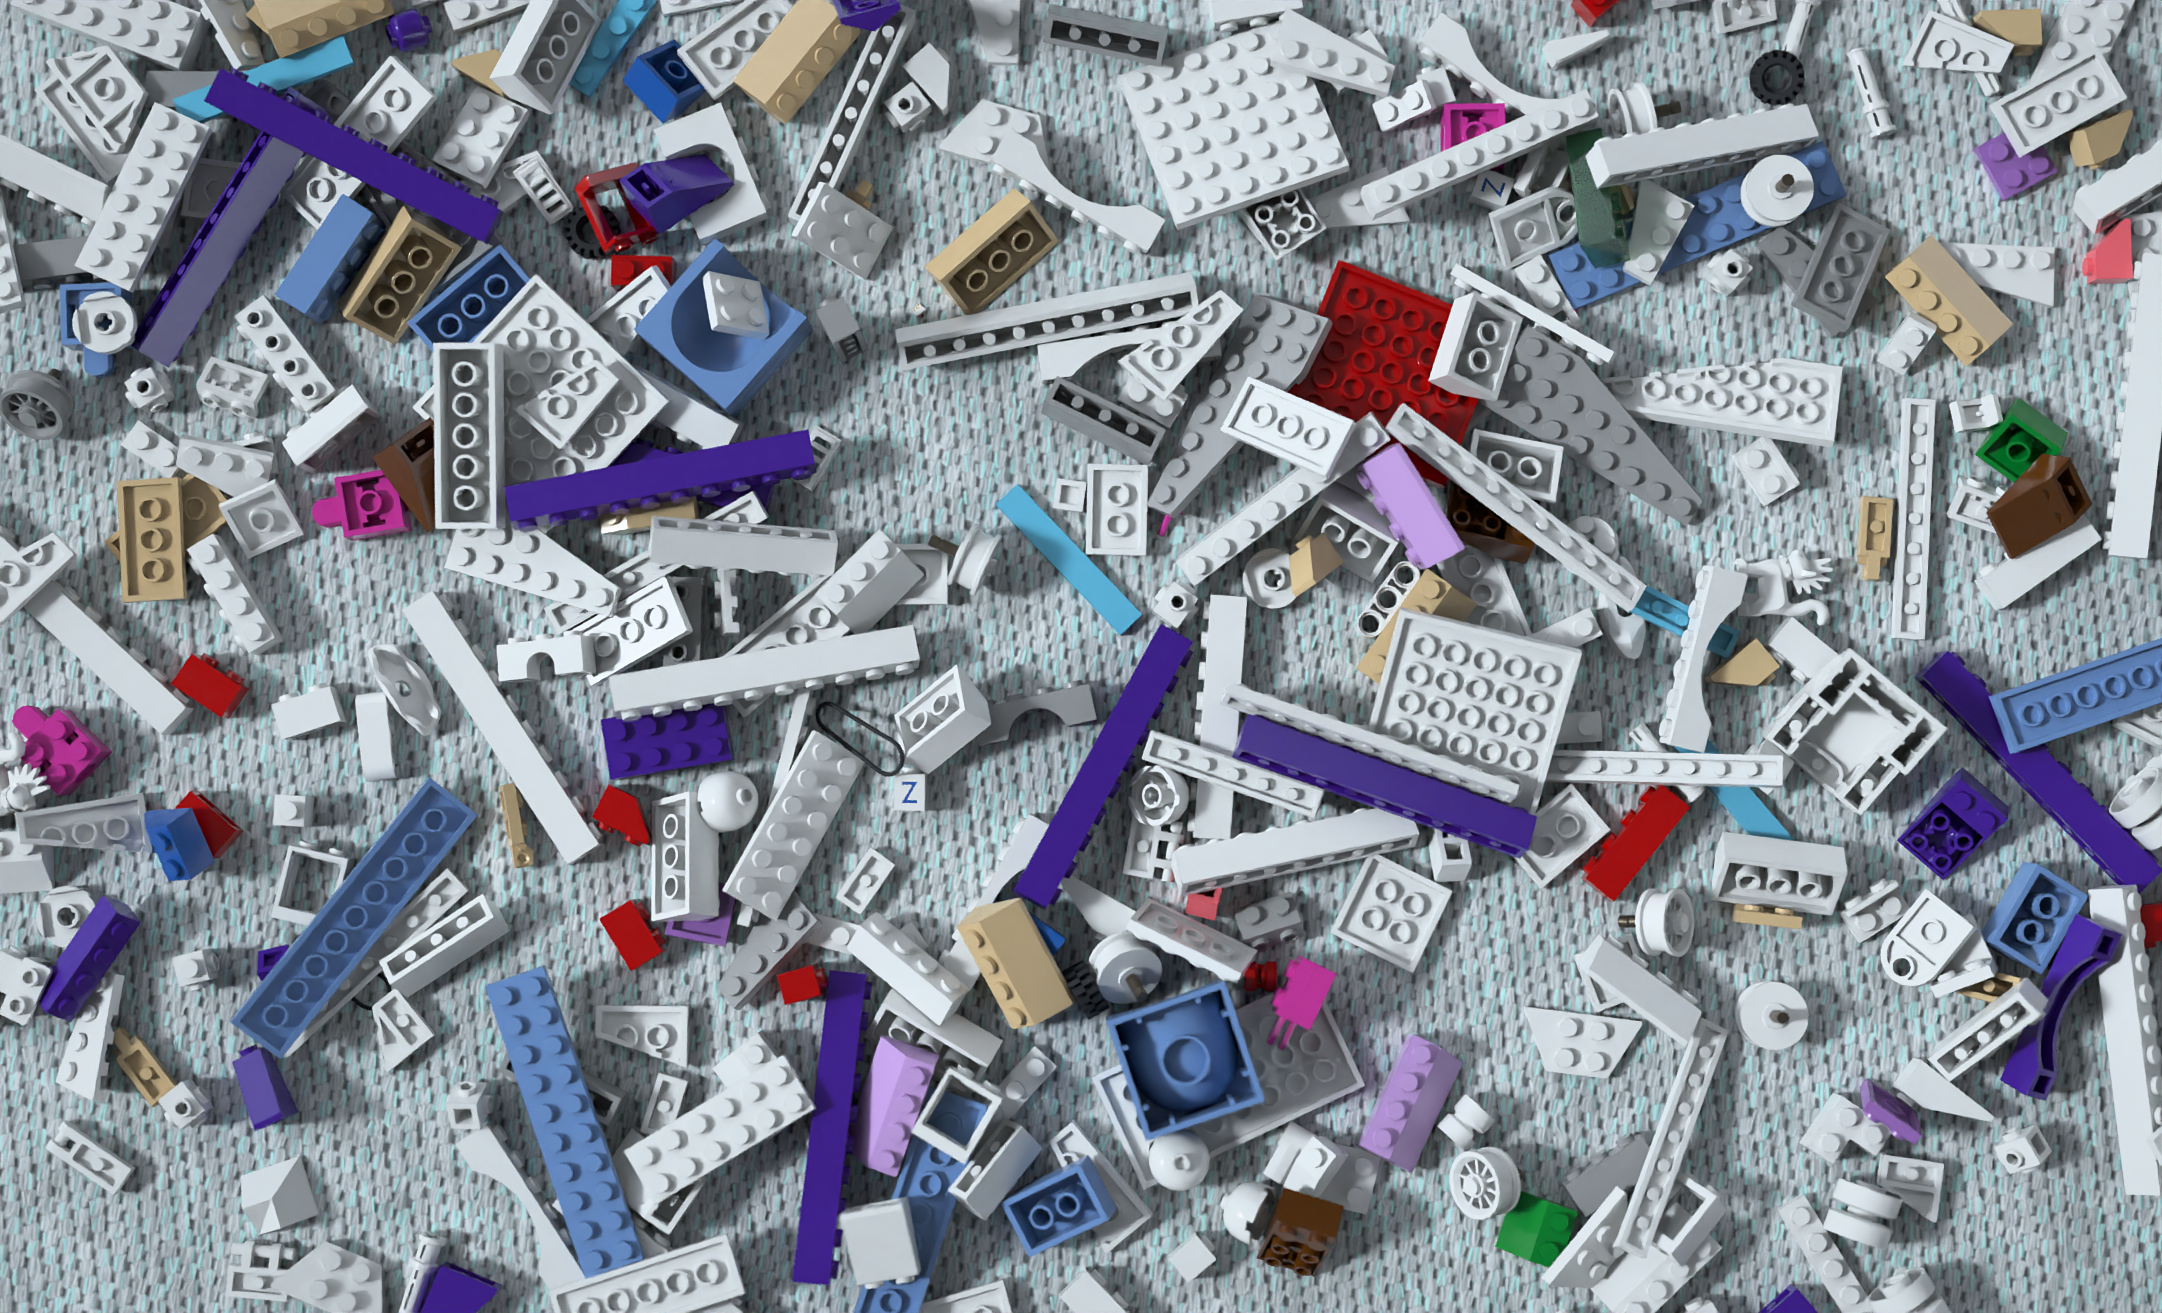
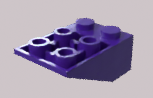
[619,154,735,234]
[1897,767,2009,880]

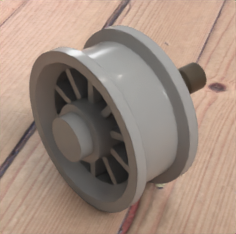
[0,368,75,440]

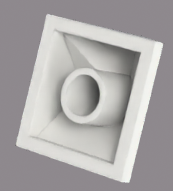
[241,1156,319,1234]

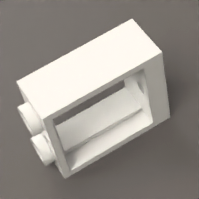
[271,841,355,926]
[911,1064,1004,1164]
[1651,1170,1727,1268]

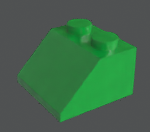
[1974,398,2068,483]
[1495,1191,1578,1268]

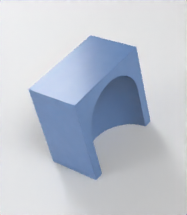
[634,238,813,418]
[1105,978,1265,1141]

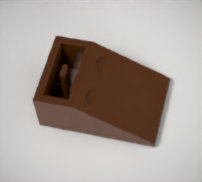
[372,417,435,533]
[1986,454,2092,559]
[1445,480,1540,564]
[1256,1187,1344,1277]

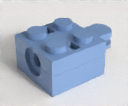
[60,282,134,378]

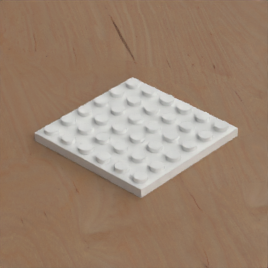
[1118,20,1349,230]
[412,274,671,534]
[1362,607,1582,816]

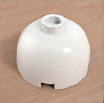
[1128,765,1190,826]
[697,771,759,832]
[1149,1129,1210,1191]
[1221,1181,1277,1246]

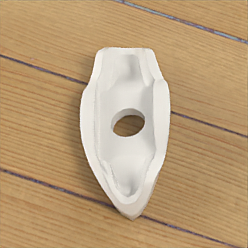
[1598,556,1647,660]
[368,643,441,737]

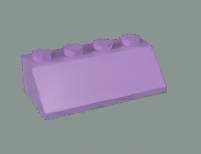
[1355,443,1465,569]
[1356,1034,1463,1173]
[849,1035,939,1177]

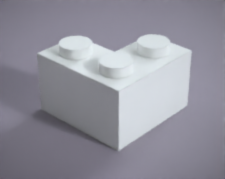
[1799,1093,1891,1164]

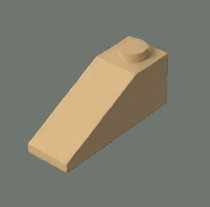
[600,496,698,535]

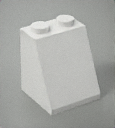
[840,1197,921,1289]

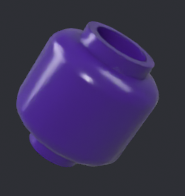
[385,8,433,53]

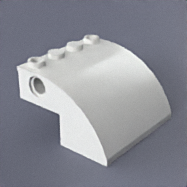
[1760,648,1948,815]

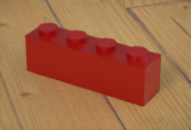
[1581,785,1690,902]

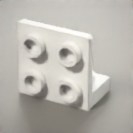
[1931,914,1998,998]

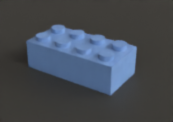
[274,193,386,325]
[407,244,530,352]

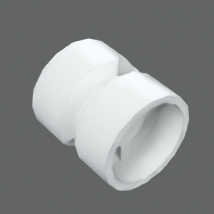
[1437,1094,1495,1152]

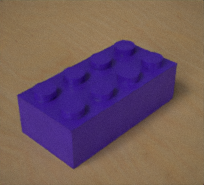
[600,703,735,780]

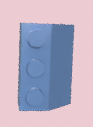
[1981,862,2088,974]

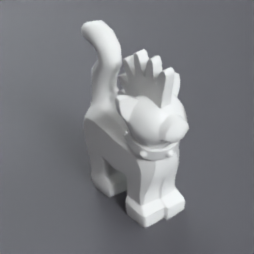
[1733,550,1833,626]
[0,732,51,817]

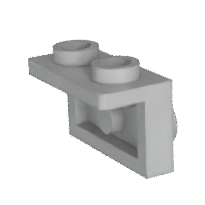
[1233,892,1304,953]

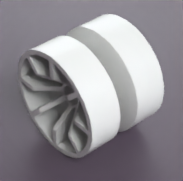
[2109,768,2162,850]
[1823,1178,1902,1250]
[1867,1267,1952,1313]

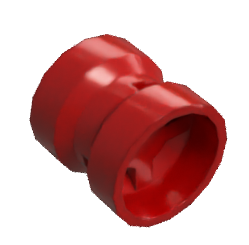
[1244,961,1277,992]

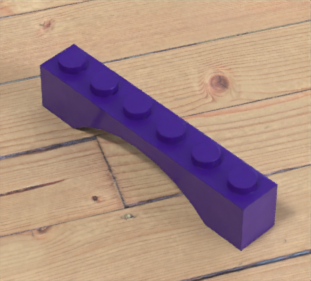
[2000,914,2122,1101]

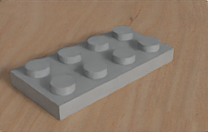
[1791,202,1890,333]

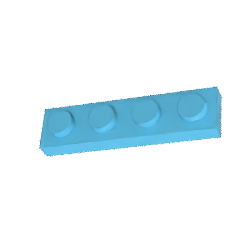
[568,0,657,99]
[1620,585,1741,659]

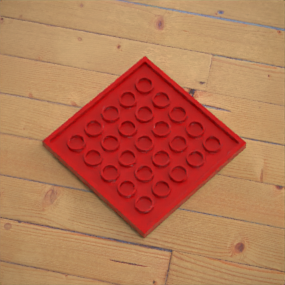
[1287,259,1479,489]

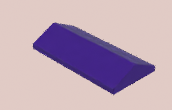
[832,0,901,32]

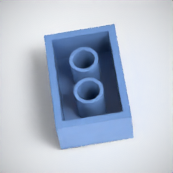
[1001,1155,1117,1258]

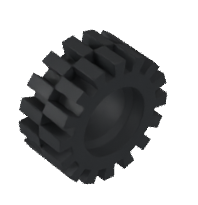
[1749,49,1805,106]
[564,205,621,260]
[1062,960,1110,1020]

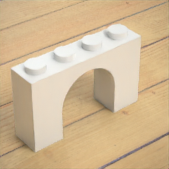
[654,102,771,245]

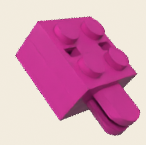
[1440,103,1506,171]
[312,470,412,541]
[12,705,112,796]
[1266,955,1336,1051]

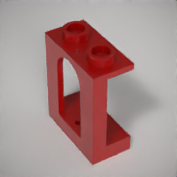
[574,162,659,253]

